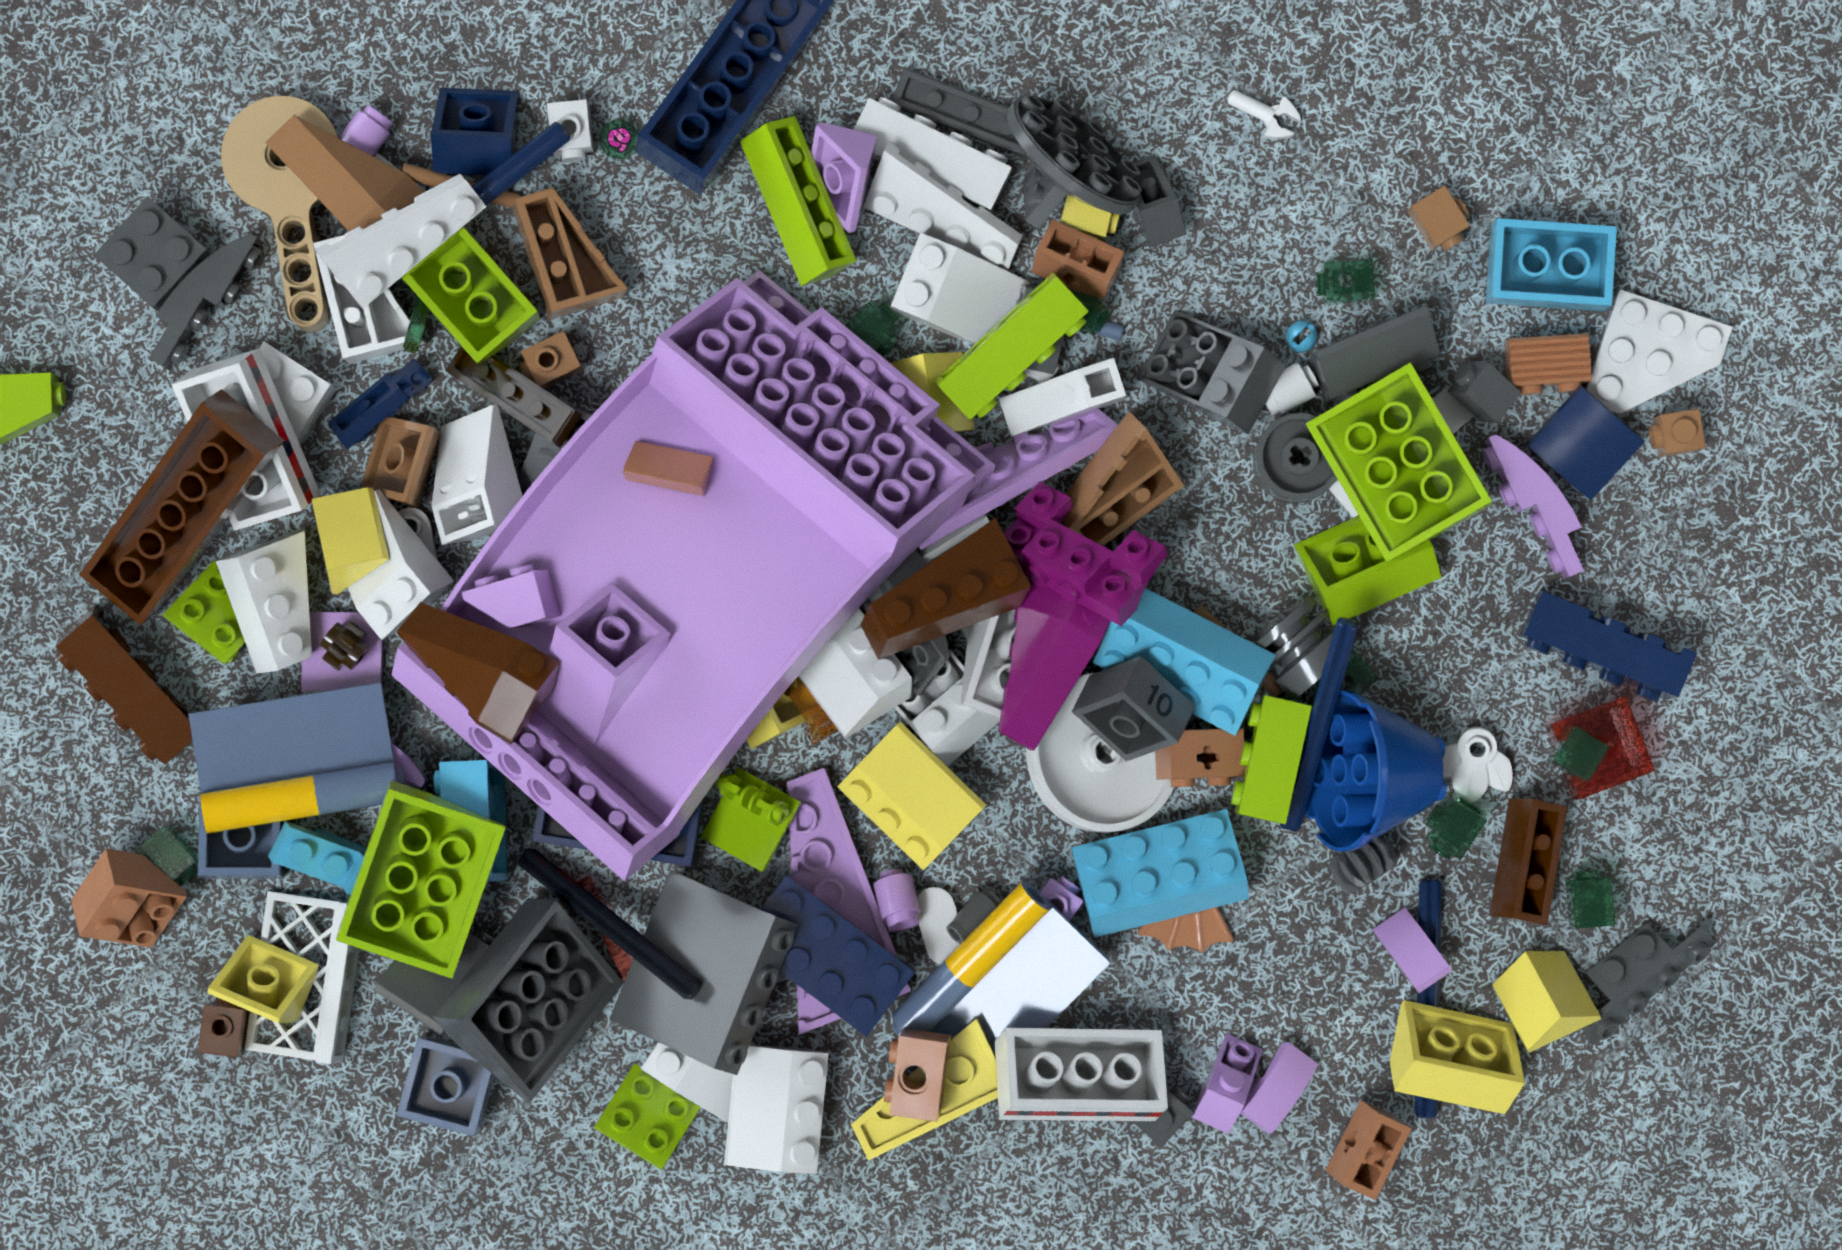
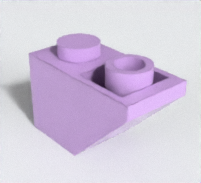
[462,564,561,628]
[1192,1033,1263,1134]

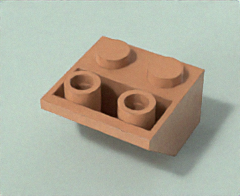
[71,848,187,948]

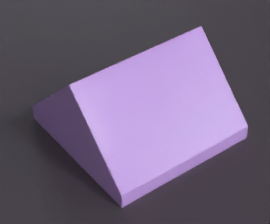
[811,123,878,233]

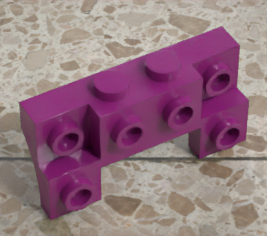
[1004,481,1167,626]

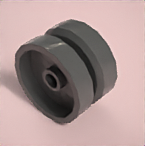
[1252,413,1337,504]

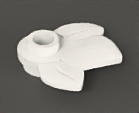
[1443,727,1513,805]

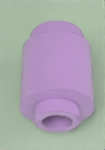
[338,105,393,157]
[873,869,921,932]

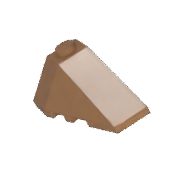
[265,115,424,231]

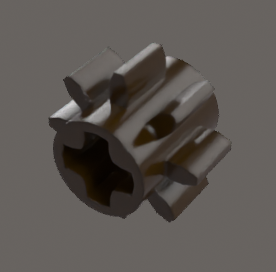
[320,622,370,671]

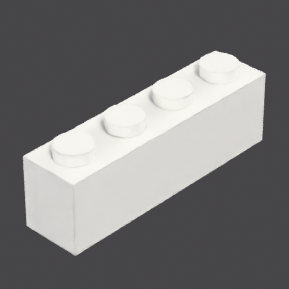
[853,97,1012,213]

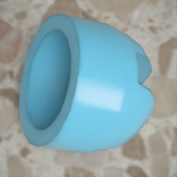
[1286,320,1318,353]

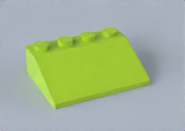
[1306,362,1492,563]
[336,780,506,979]

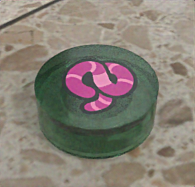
[599,120,638,161]

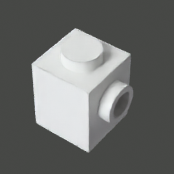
[547,99,594,162]

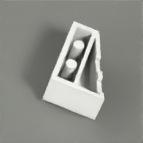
[313,235,426,364]
[216,531,312,674]

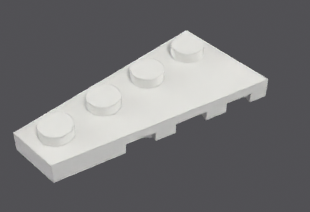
[863,142,1023,271]
[314,174,486,308]

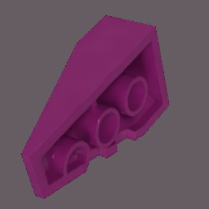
[998,579,1110,751]

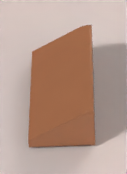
[623,441,714,496]

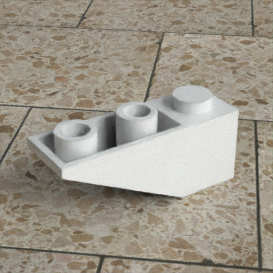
[999,358,1126,437]

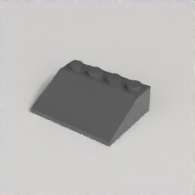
[433,898,624,1102]

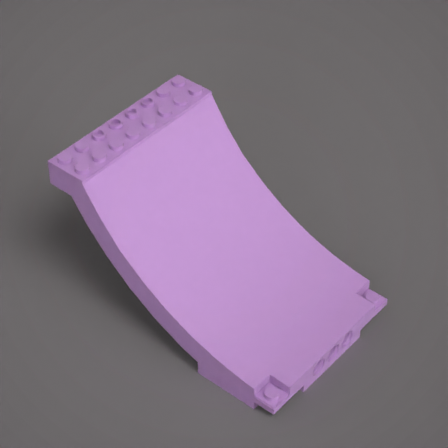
[391,270,996,881]

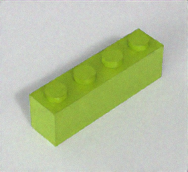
[740,116,857,286]
[935,272,1089,420]

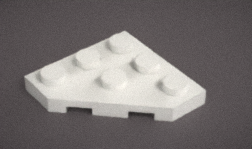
[1585,289,1733,415]

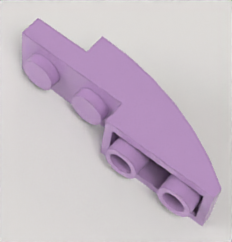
[1482,435,1584,579]

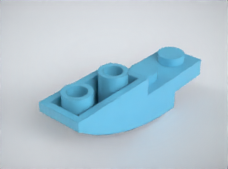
[268,821,366,894]

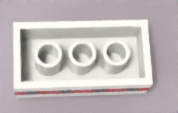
[171,348,321,531]
[995,1028,1168,1121]

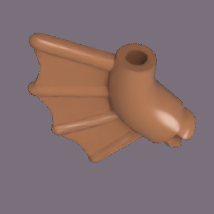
[1138,907,1234,952]

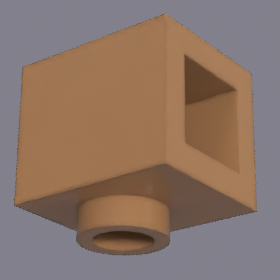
[1407,185,1470,252]
[519,330,584,389]
[1649,409,1706,458]

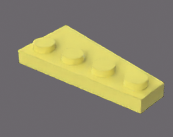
[851,1017,998,1160]

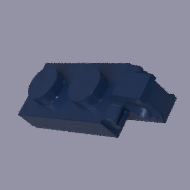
[328,358,432,449]

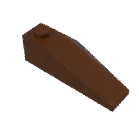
[397,602,559,744]

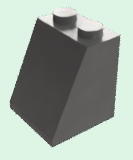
[373,927,496,1035]

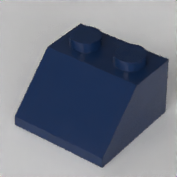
[431,88,519,175]

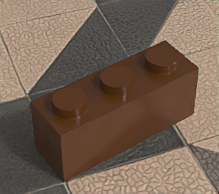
[1489,798,1567,925]

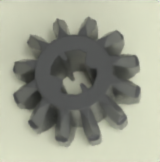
[1328,835,1399,894]

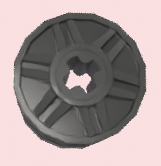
[1254,595,1355,701]

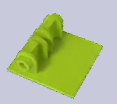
[163,561,245,665]
[701,767,801,873]
[594,1063,701,1170]

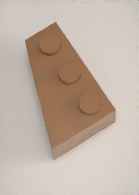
[512,188,628,320]
[1060,411,1184,546]

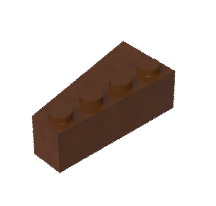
[860,518,1031,659]
[55,605,193,765]

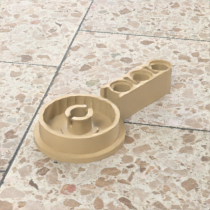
[221,96,338,333]

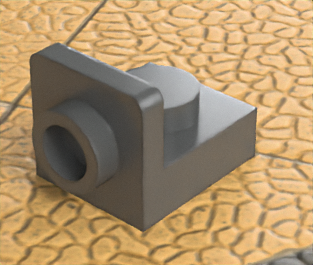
[1132,1085,1195,1148]

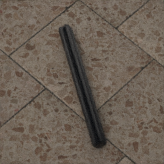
[518,848,702,1000]

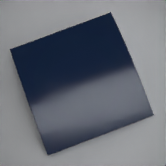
[1527,385,1645,500]

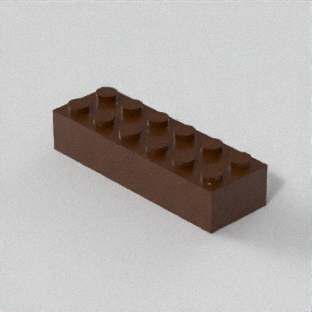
[79,389,285,626]

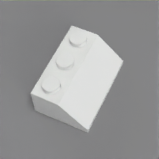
[798,608,912,739]
[724,1045,829,1174]

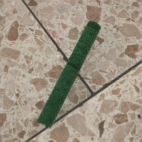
[403,296,429,353]

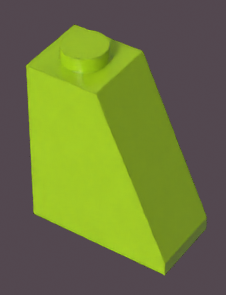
[0,373,66,445]

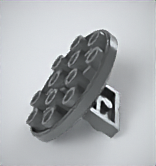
[1007,94,1142,229]

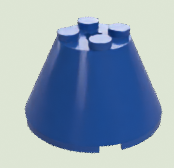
[1305,690,1447,852]

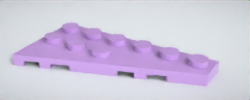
[918,409,1118,550]
[787,768,911,1035]

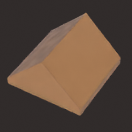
[360,417,441,508]

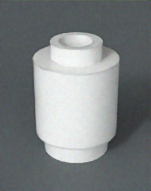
[1265,362,1319,416]

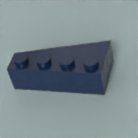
[1519,591,1697,703]

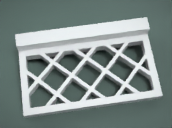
[244,891,360,1064]

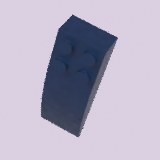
[635,0,835,195]

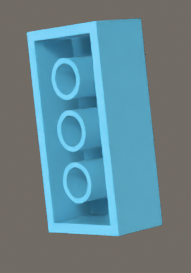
[1093,588,1276,736]
[1071,809,1249,938]

